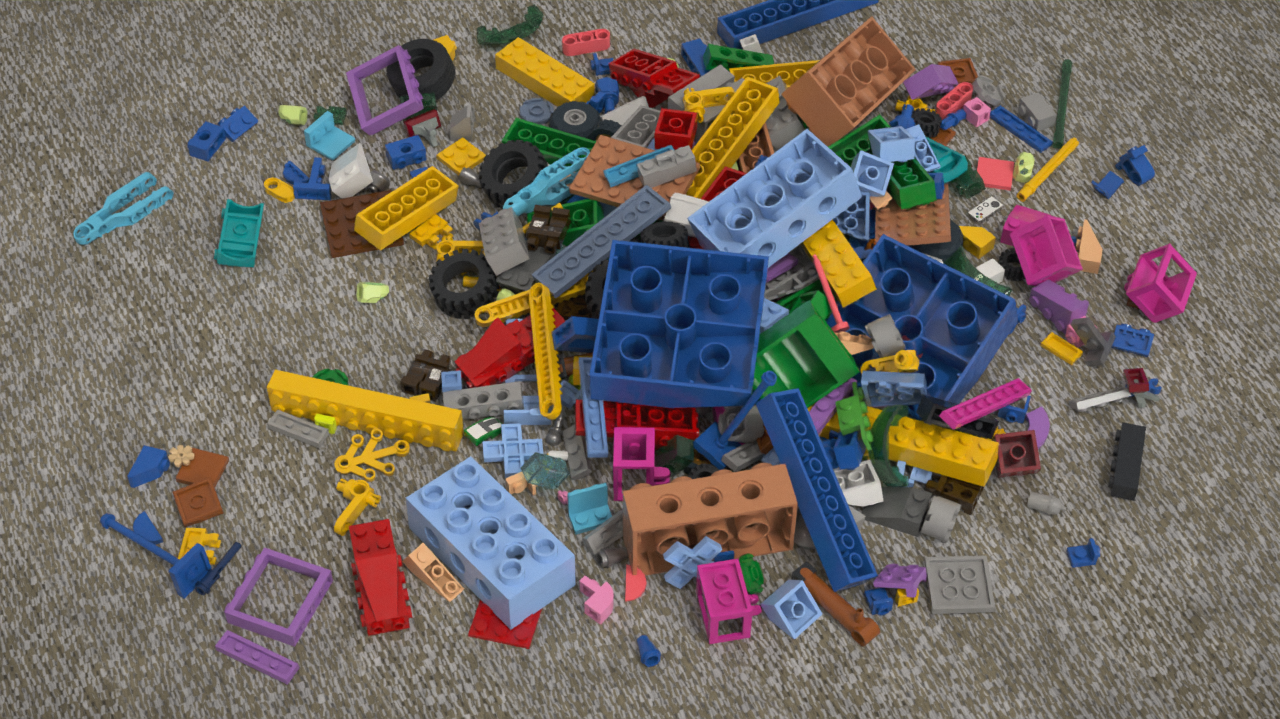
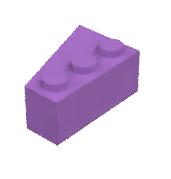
[903,64,959,100]
[1029,279,1089,334]

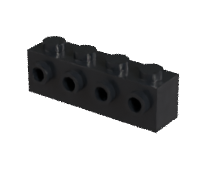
[916,395,999,439]
[1108,422,1146,501]

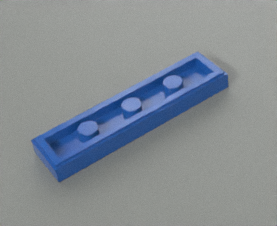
[990,105,1053,153]

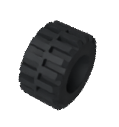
[641,221,689,248]

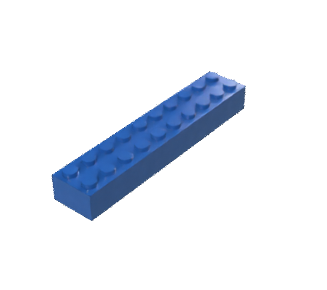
[717,0,879,50]
[755,388,878,592]

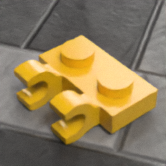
[409,214,454,250]
[178,528,221,565]

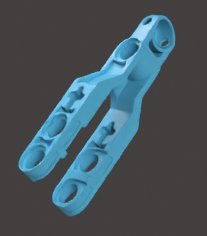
[503,147,590,217]
[73,172,174,245]

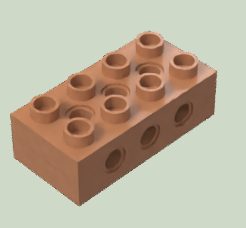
[781,16,916,147]
[623,463,798,576]

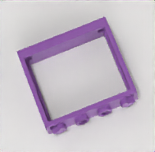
[346,45,424,135]
[224,547,333,647]

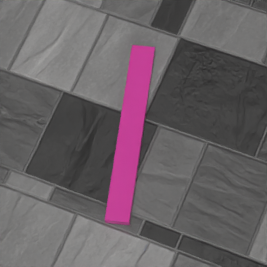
[939,378,1032,430]

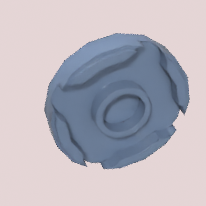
[519,98,554,125]

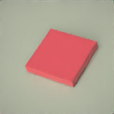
[975,157,1014,191]

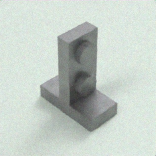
[1070,317,1116,366]

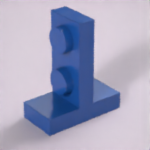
[293,157,332,201]

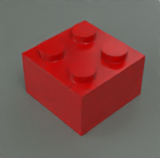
[654,108,697,150]

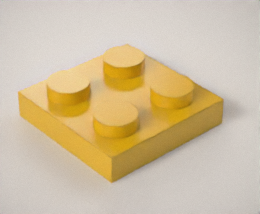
[436,137,486,176]

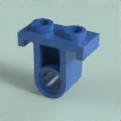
[1115,145,1155,186]

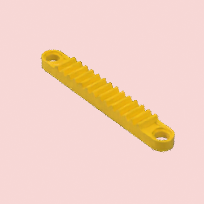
[475,265,601,327]
[529,283,562,420]

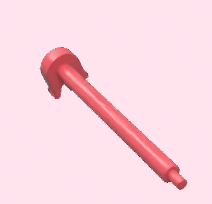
[813,254,850,333]

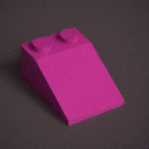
[1000,204,1051,247]

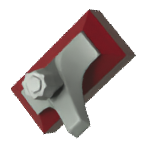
[403,109,442,147]
[1123,368,1160,408]

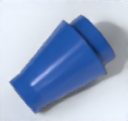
[636,635,661,667]

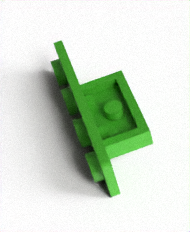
[836,381,874,451]

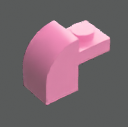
[580,576,614,625]

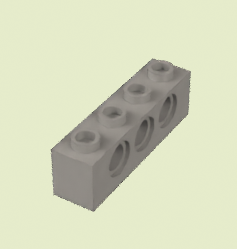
[443,381,524,420]

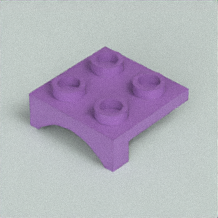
[873,564,927,597]

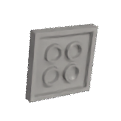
[924,555,995,614]

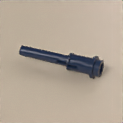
[195,542,242,596]

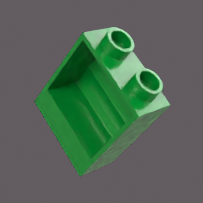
[753,300,860,408]

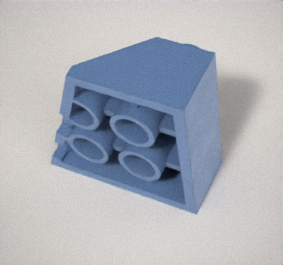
[833,192,870,242]
[861,371,927,408]

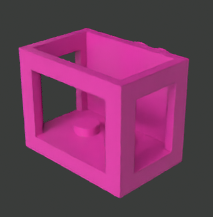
[1010,215,1083,286]
[1124,243,1197,323]
[613,427,670,501]
[696,559,762,644]

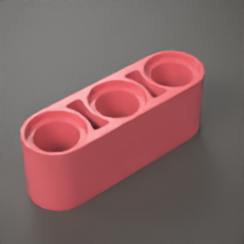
[562,29,610,56]
[935,82,973,120]

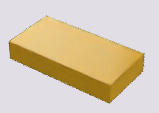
[1040,332,1083,365]

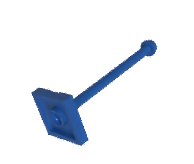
[692,371,777,470]
[100,513,212,599]

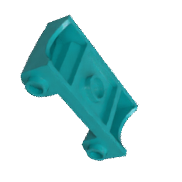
[925,136,968,183]
[214,199,264,267]

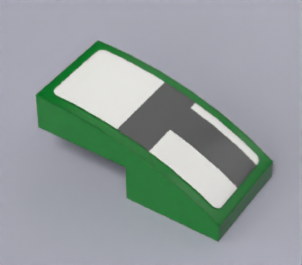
[463,416,502,447]

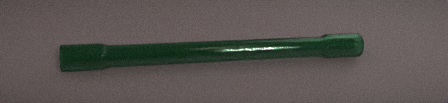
[1052,59,1073,149]

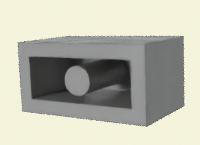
[1018,92,1057,131]

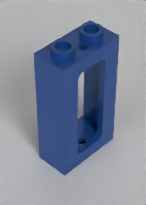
[552,316,599,353]

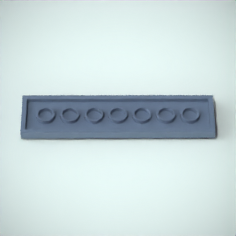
[532,185,671,299]

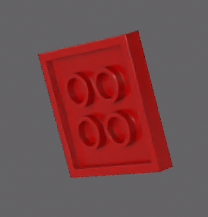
[468,600,542,649]

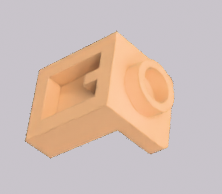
[505,470,538,495]

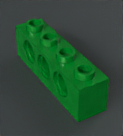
[703,44,774,71]

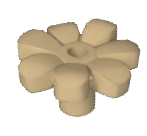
[168,445,194,467]

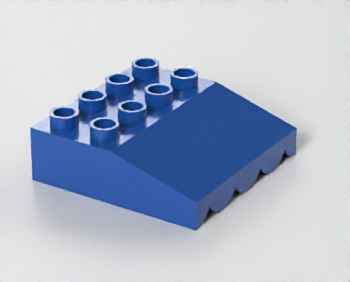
[825,234,1018,426]
[589,240,769,408]

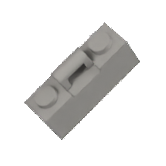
[637,145,697,188]

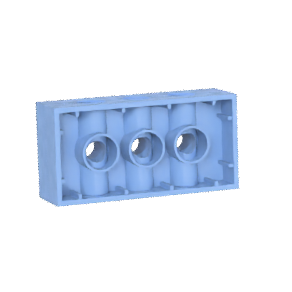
[687,129,862,268]
[406,456,576,630]

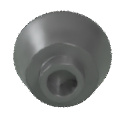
[368,170,390,193]

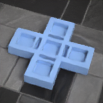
[483,423,543,478]
[663,536,722,589]

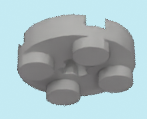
[972,75,1005,107]

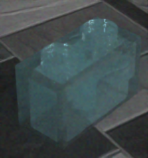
[520,452,570,489]

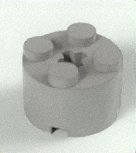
[865,314,906,358]
[718,405,764,443]
[921,495,961,542]

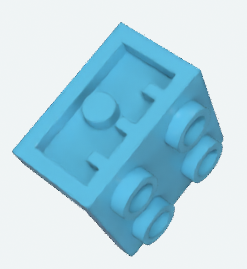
[304,111,355,160]
[567,483,612,535]

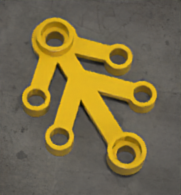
[334,429,410,482]

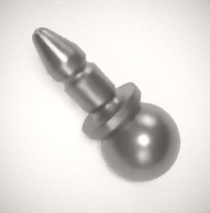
[546,411,564,446]

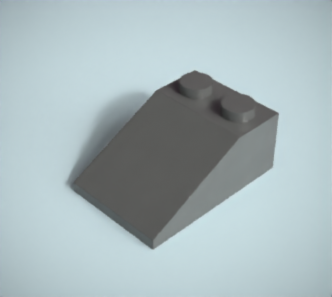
[496,240,557,294]
[862,487,932,537]

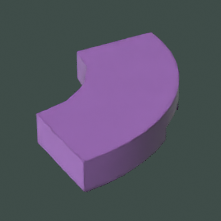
[1025,406,1050,449]

